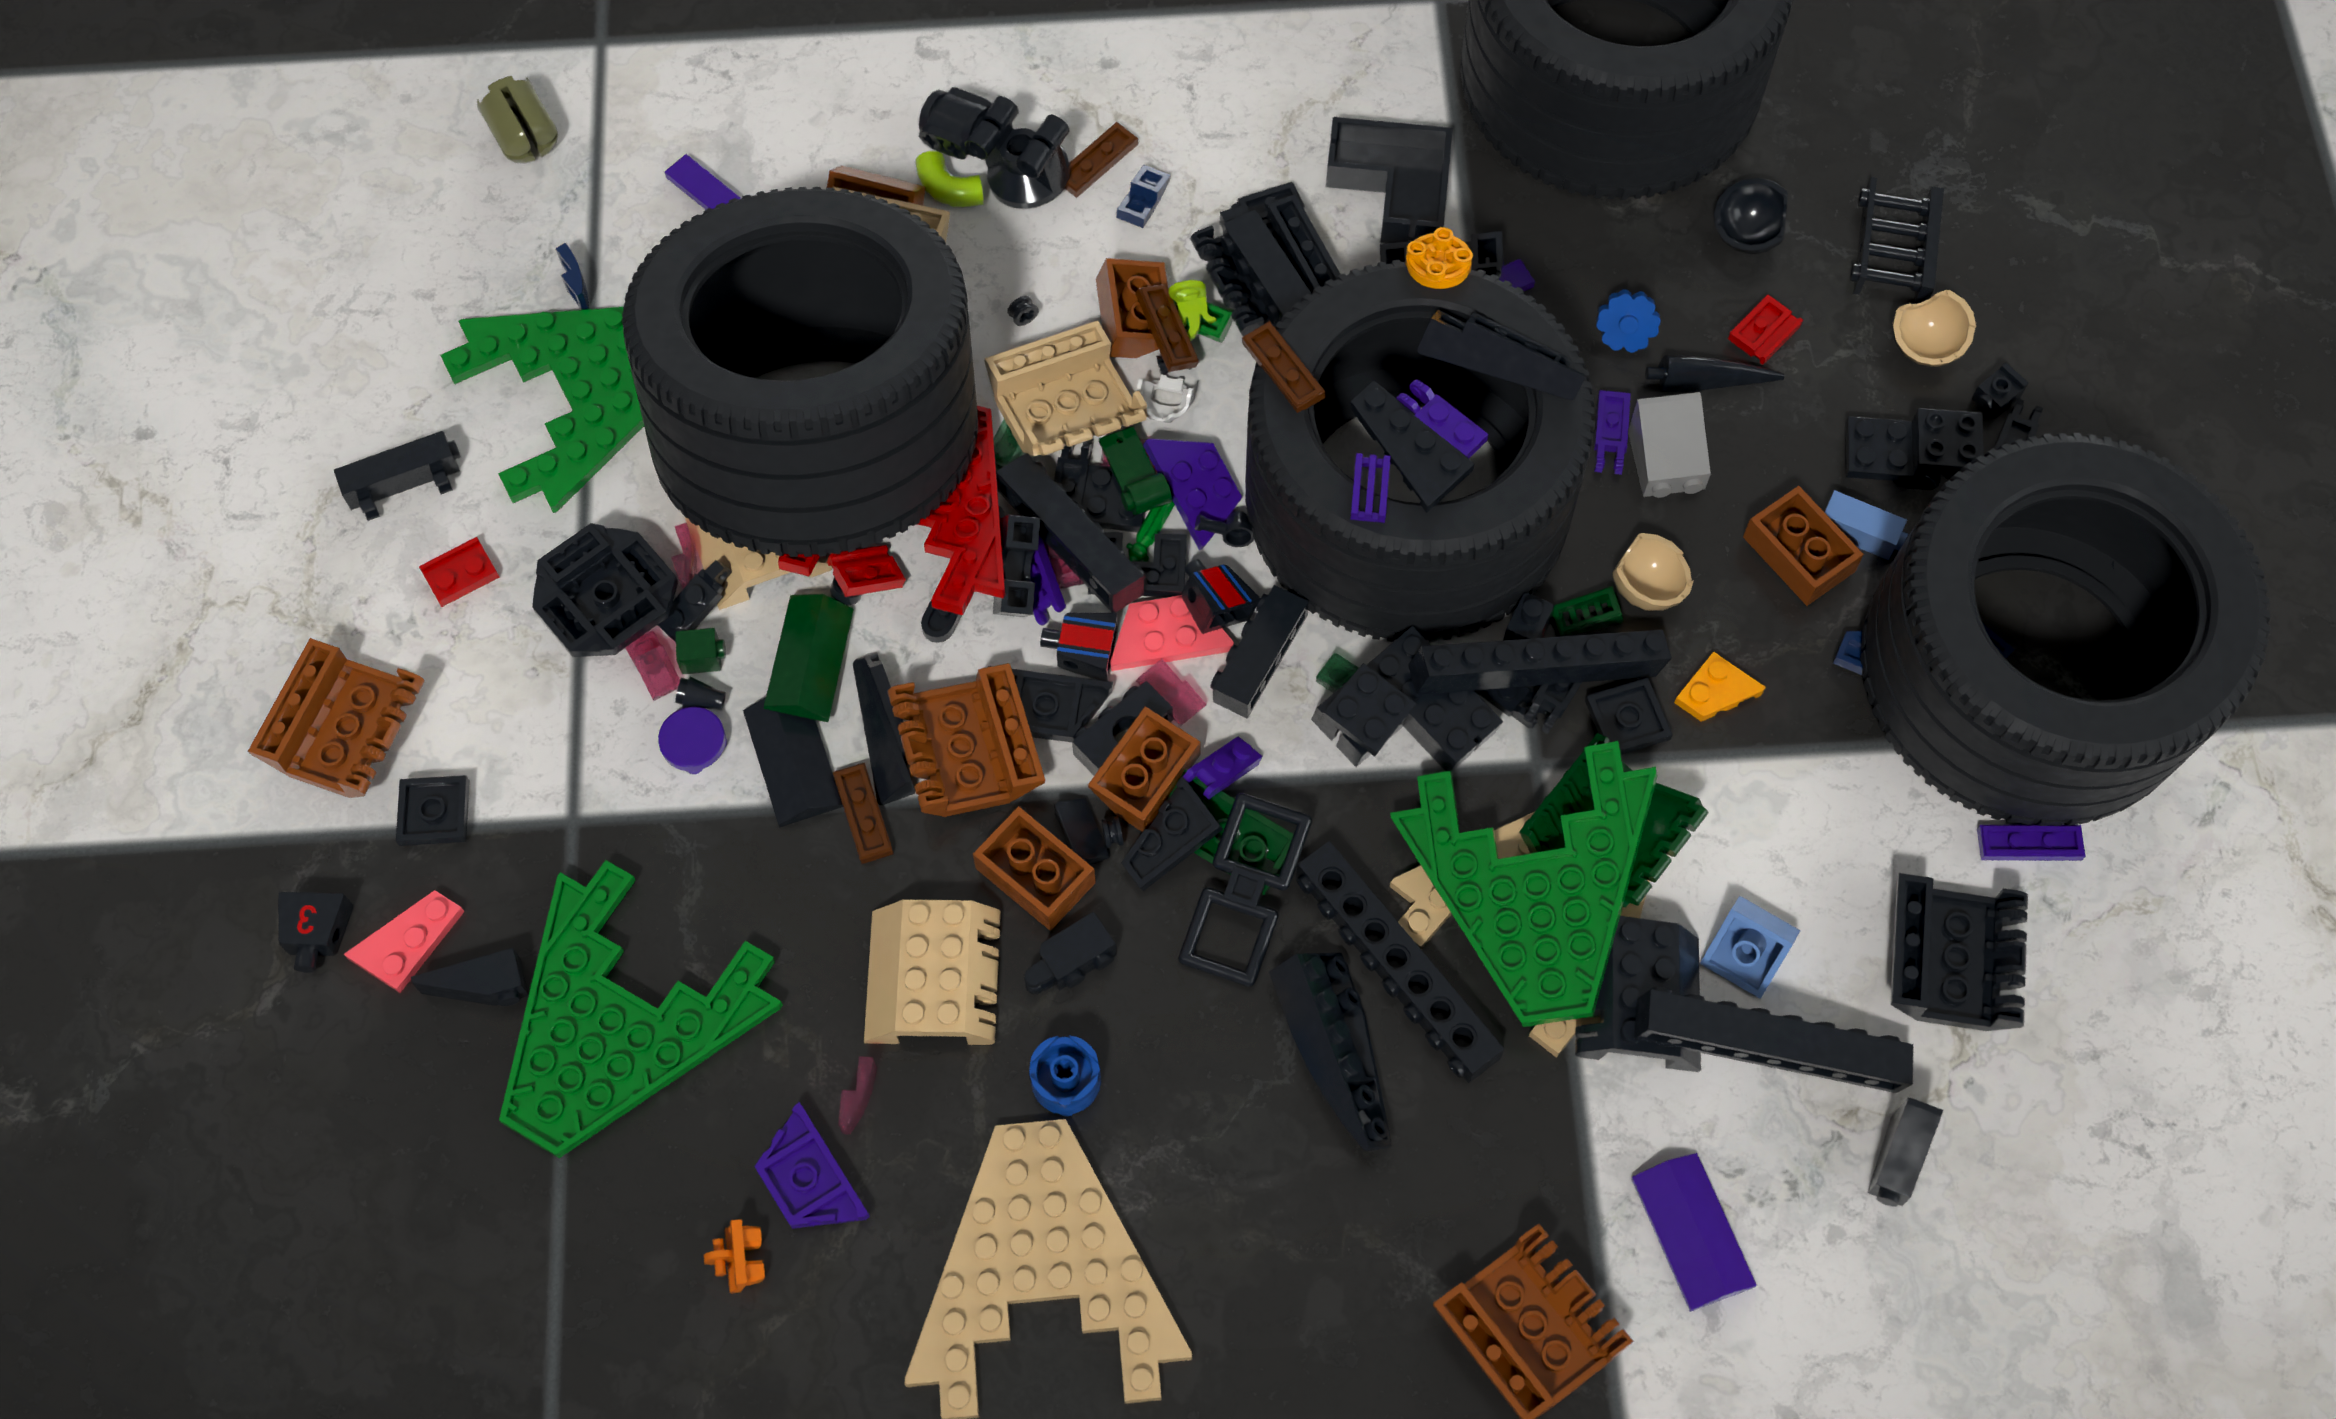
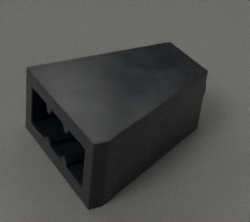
[1868,1097,1943,1207]

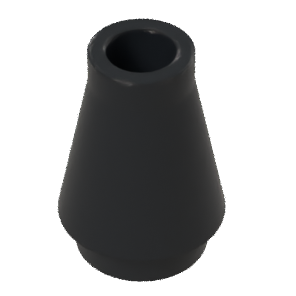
[675,676,726,711]

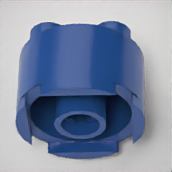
[1029,1036,1101,1117]

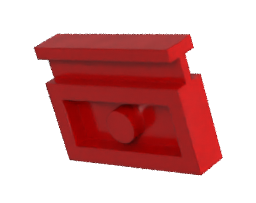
[1728,295,1803,365]
[419,537,500,607]
[827,545,906,597]

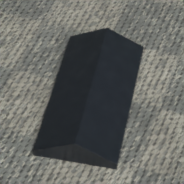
[743,697,843,828]

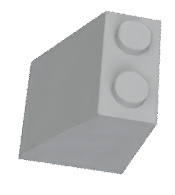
[1628,392,1711,498]

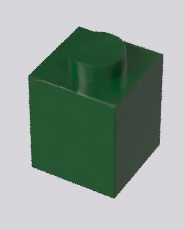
[676,628,726,675]

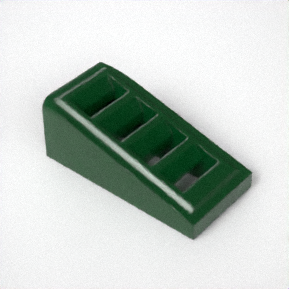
[1553,586,1624,637]

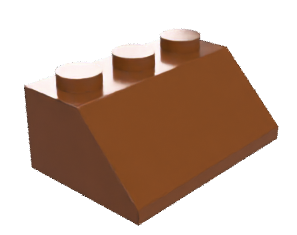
[827,165,926,206]
[1096,258,1168,359]
[1088,706,1201,832]

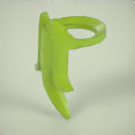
[1168,280,1217,341]

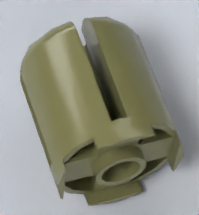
[477,76,558,163]

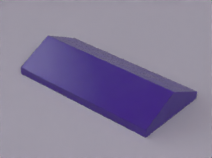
[1631,1153,1757,1312]

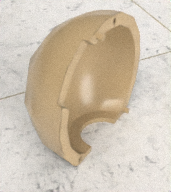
[1893,290,1976,367]
[1613,533,1694,611]

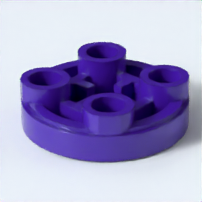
[658,707,727,775]

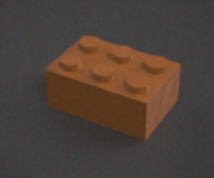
[1743,486,1864,606]
[973,806,1096,931]

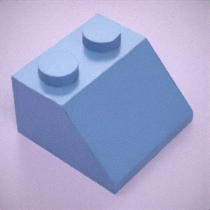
[1700,896,1801,999]

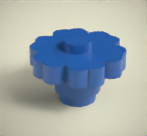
[1596,289,1661,353]

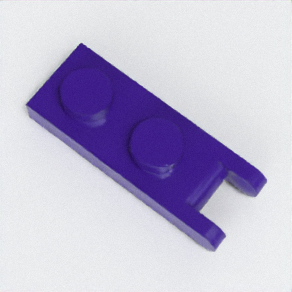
[1030,536,1066,626]
[1183,736,1263,799]

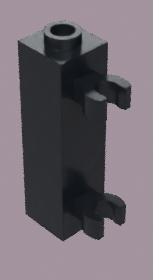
[333,431,461,521]

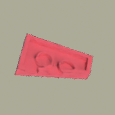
[344,890,465,993]

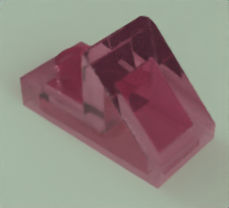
[625,630,680,701]

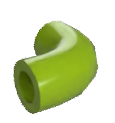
[915,151,984,207]

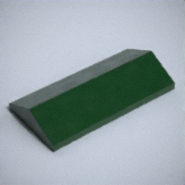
[763,594,854,723]
[1154,769,1293,896]

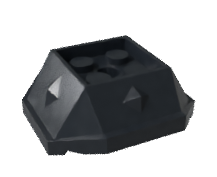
[532,523,678,657]

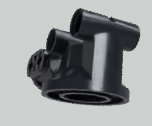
[919,87,1070,209]

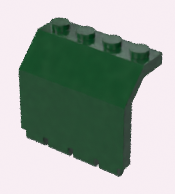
[1519,733,1709,908]

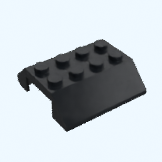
[1190,194,1341,336]
[1890,873,2028,1031]
[1575,916,1701,1072]

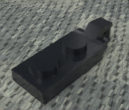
[1219,182,1305,229]
[658,560,732,642]

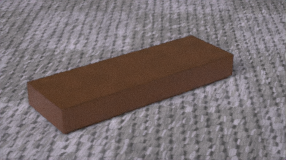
[1064,122,1138,198]
[1136,284,1199,372]
[1242,321,1325,413]
[833,762,894,864]

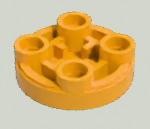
[1406,227,1473,289]

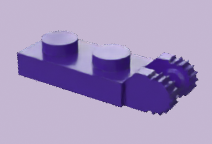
[1396,380,1488,459]
[1594,390,1631,475]

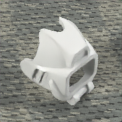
[1137,374,1195,423]

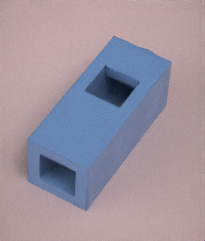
[1824,490,1908,560]

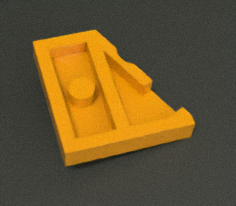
[1674,651,1766,722]

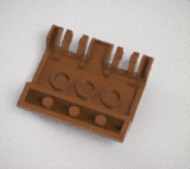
[248,638,425,798]
[887,663,1045,817]
[1433,1224,1634,1419]

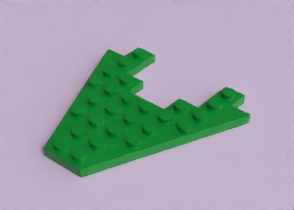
[440,307,644,513]
[1390,741,1658,1027]
[499,860,783,1158]

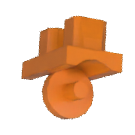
[704,1219,765,1293]

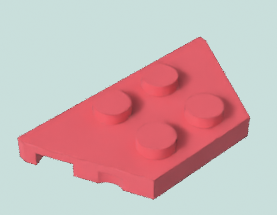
[1110,595,1234,671]

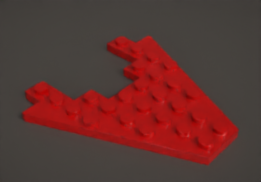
[778,405,1005,615]

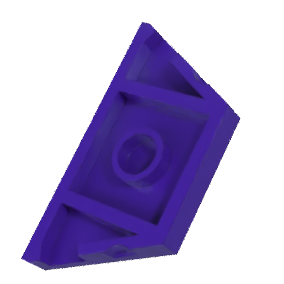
[1143,439,1243,550]
[755,1102,870,1229]

